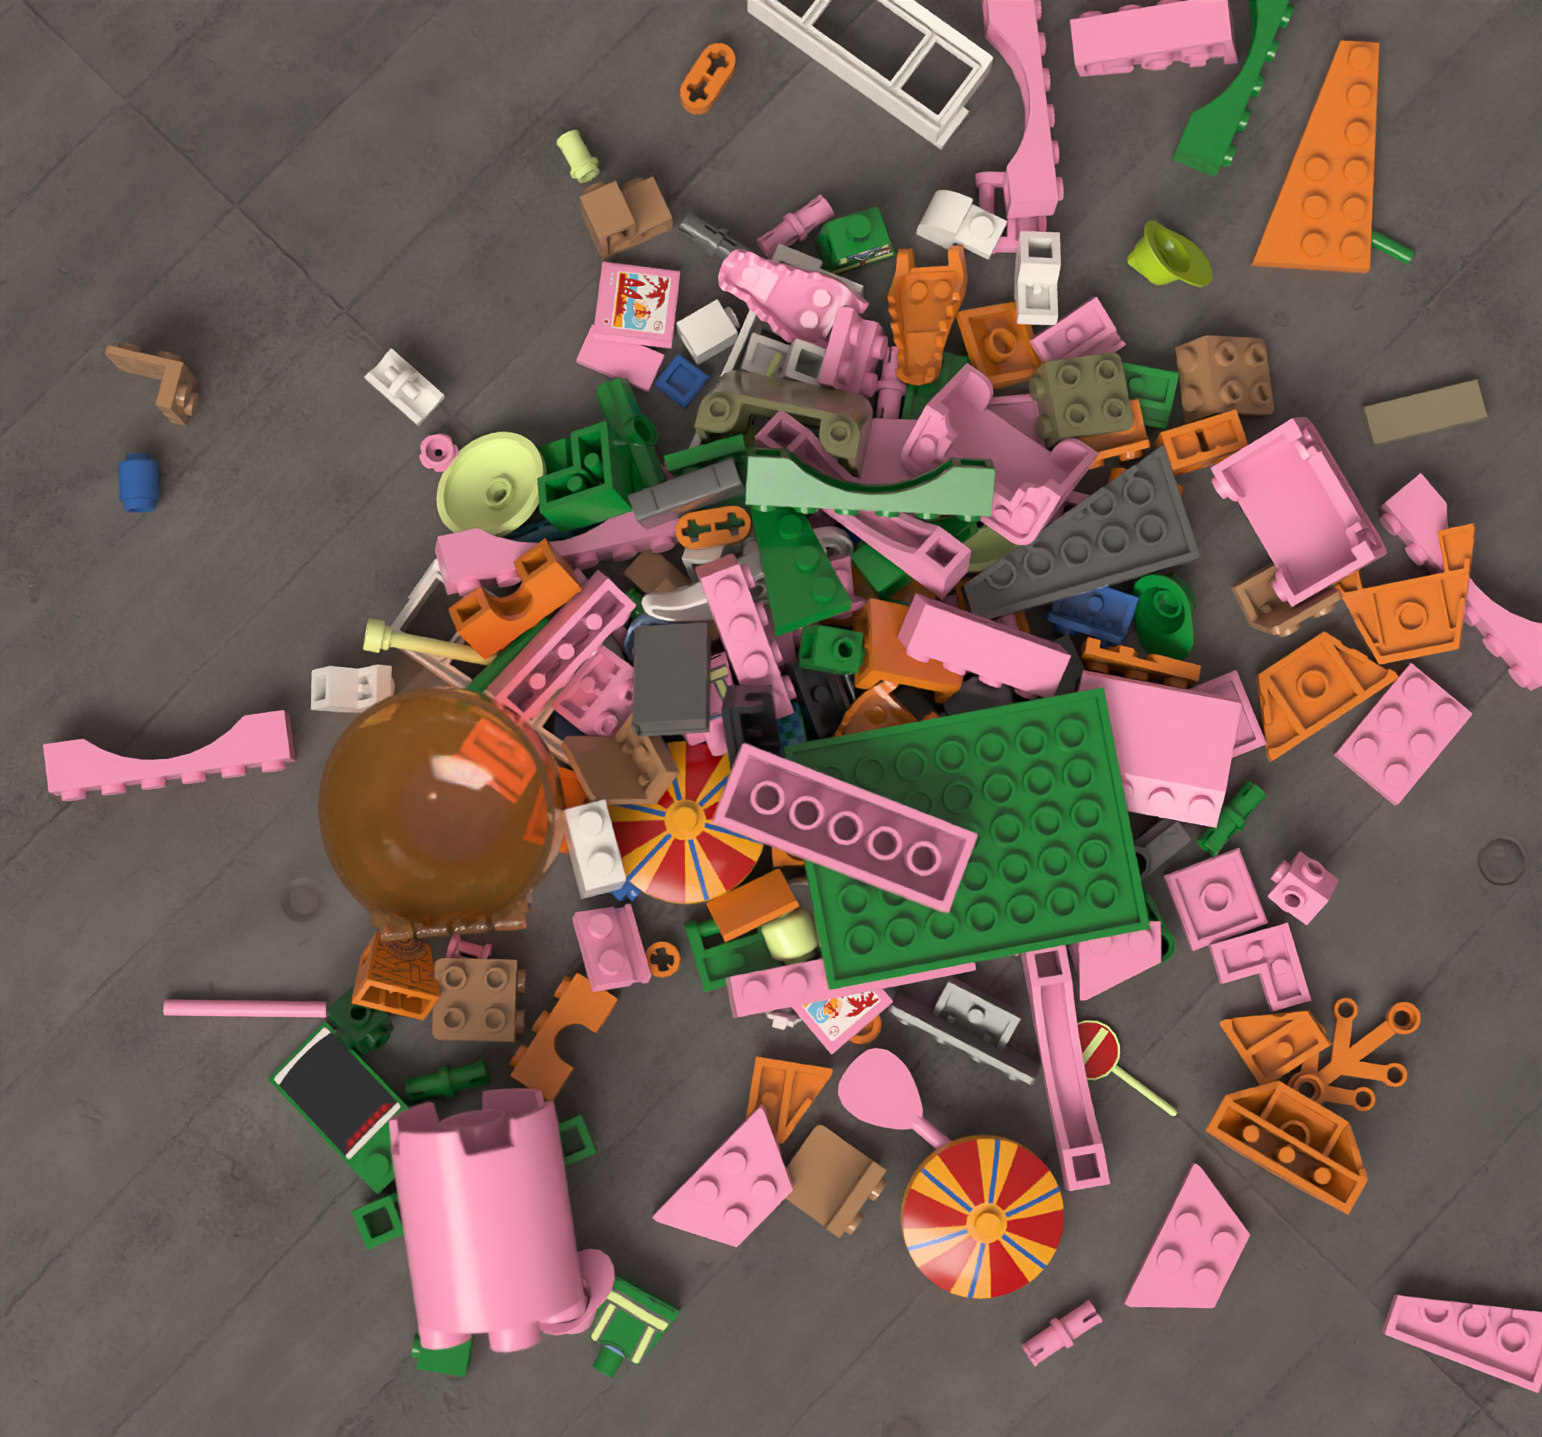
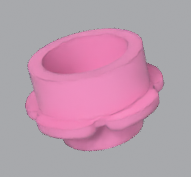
[420,433,458,472]

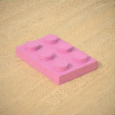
[1333,663,1473,806]

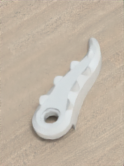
[641,526,854,623]

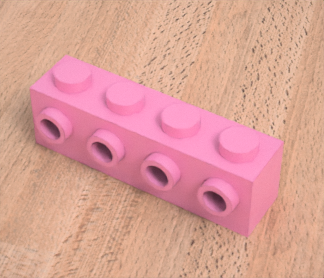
[695,553,797,719]
[487,570,637,724]
[897,593,1071,700]

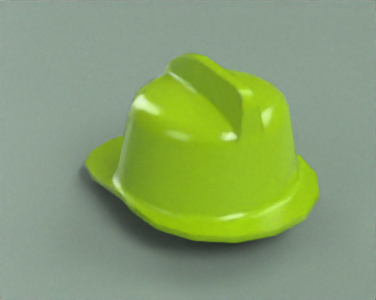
[1127,220,1213,287]

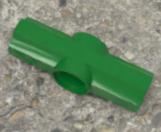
[596,377,666,493]

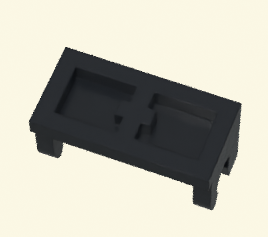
[721,685,782,769]

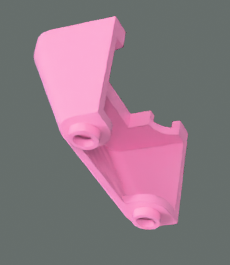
[901,363,1098,545]
[1211,417,1387,607]

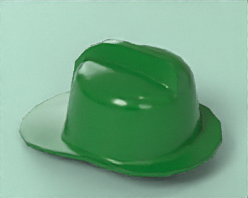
[1132,572,1196,661]

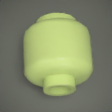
[761,907,819,966]

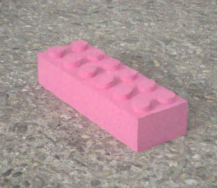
[711,743,978,913]

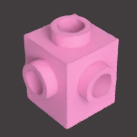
[1268,851,1339,925]

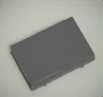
[628,458,745,530]
[630,622,711,737]

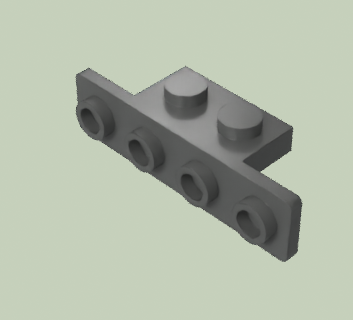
[888,976,1040,1085]

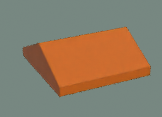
[956,301,1042,388]
[706,868,799,942]

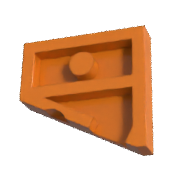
[1219,1010,1332,1085]
[746,1057,833,1144]

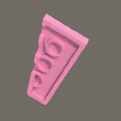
[1381,1294,1542,1393]

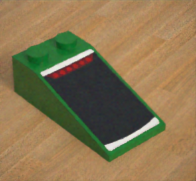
[268,1021,413,1195]

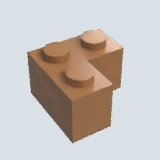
[579,176,673,260]

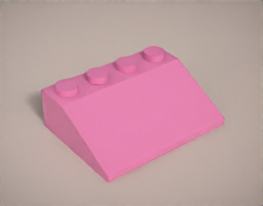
[1077,670,1242,827]

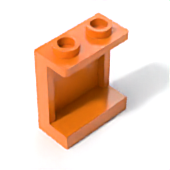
[853,598,963,704]

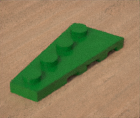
[748,505,851,637]

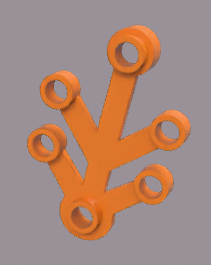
[1287,998,1421,1111]

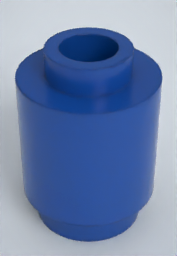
[118,453,160,513]

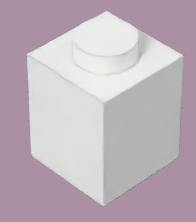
[677,299,740,365]

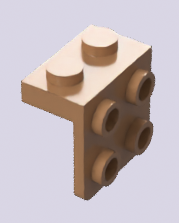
[1175,335,1274,424]
[105,342,199,426]
[1230,562,1343,637]
[561,713,680,804]
[432,958,526,1042]
[785,1125,888,1239]

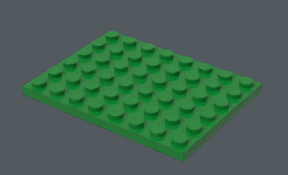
[782,687,1150,990]

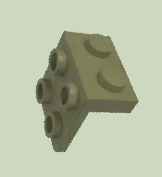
[1029,352,1134,450]

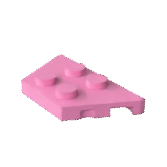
[652,1104,794,1247]
[1122,1163,1250,1308]

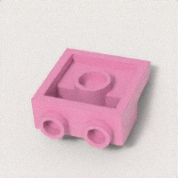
[818,306,888,399]

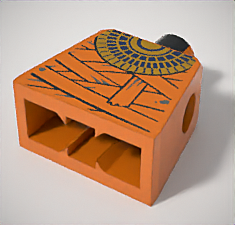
[352,923,440,1021]

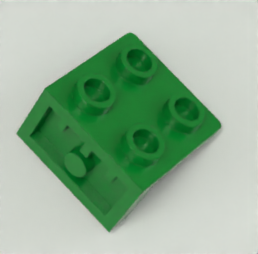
[664,434,751,538]

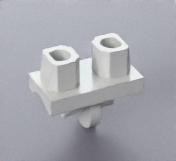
[365,348,445,426]

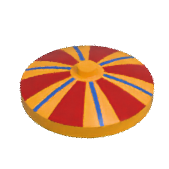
[607,741,764,904]
[901,1135,1064,1298]

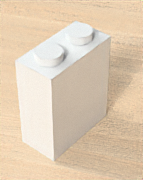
[561,800,626,899]

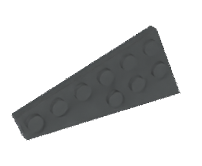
[961,445,1201,620]

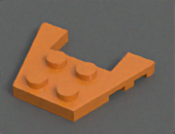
[1334,523,1476,665]

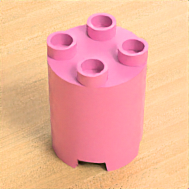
[389,1088,586,1352]

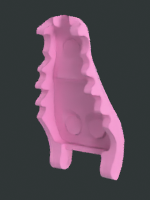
[718,248,870,349]

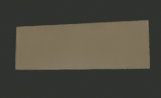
[1361,380,1488,447]

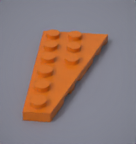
[1250,40,1379,273]

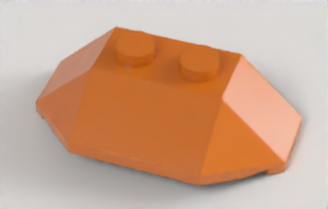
[1205,1080,1368,1215]

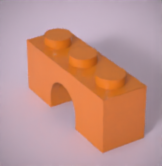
[448,538,583,660]
[509,973,619,1101]

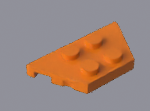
[1256,632,1399,762]

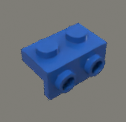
[1046,586,1141,648]

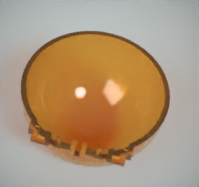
[318,686,566,942]

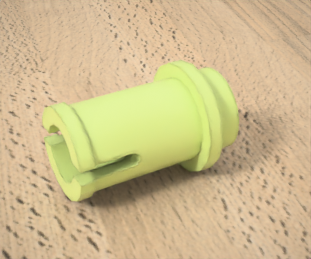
[557,130,600,183]

